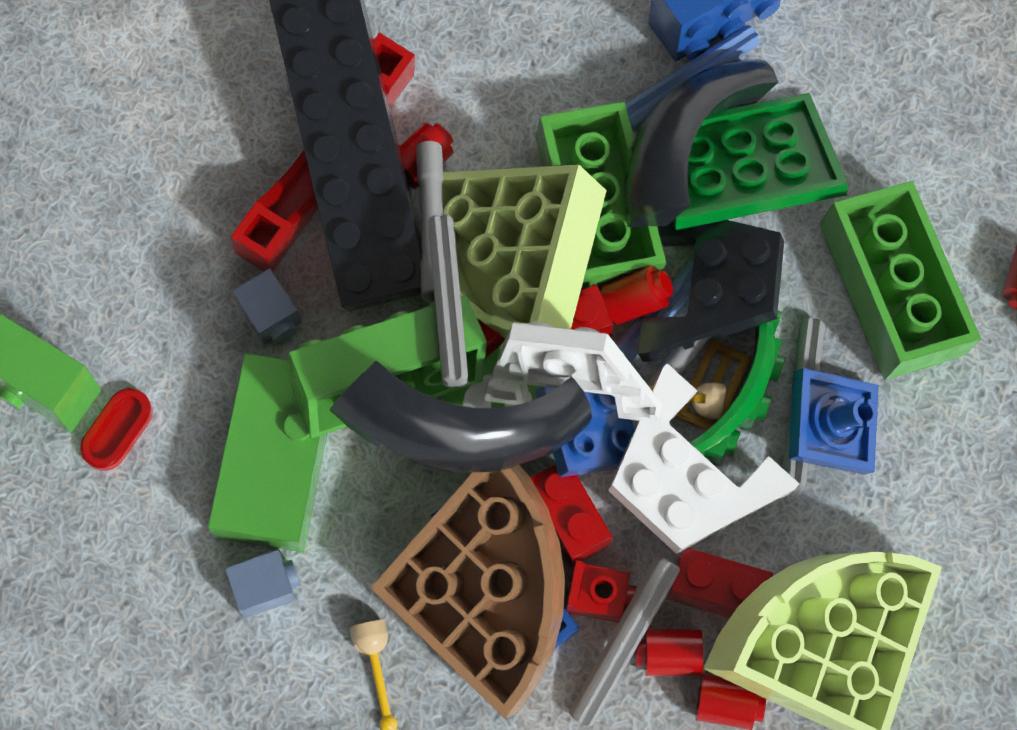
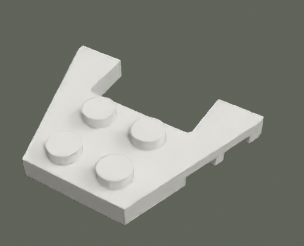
[484,322,662,423]
[608,364,799,554]

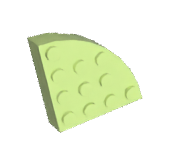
[442,165,606,339]
[703,552,942,730]

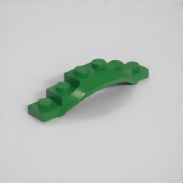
[690,310,786,466]

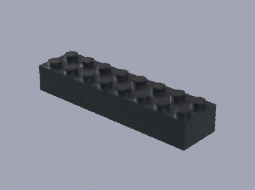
[269,0,422,312]

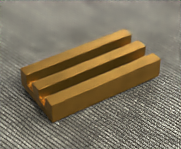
[675,339,752,431]

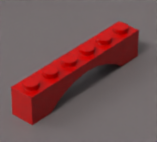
[231,32,415,272]

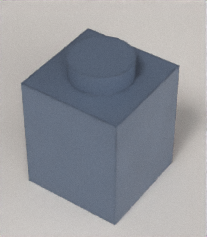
[232,268,302,345]
[225,550,301,619]

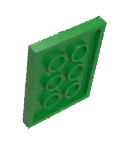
[673,93,848,230]

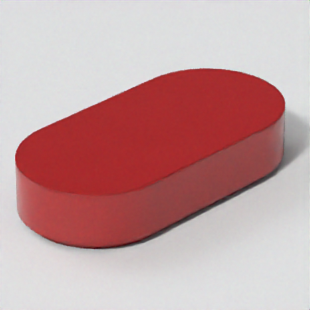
[80,388,153,471]

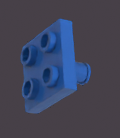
[788,368,879,475]
[534,386,635,477]

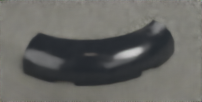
[624,59,778,227]
[330,360,592,472]

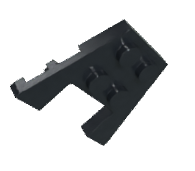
[637,220,784,362]

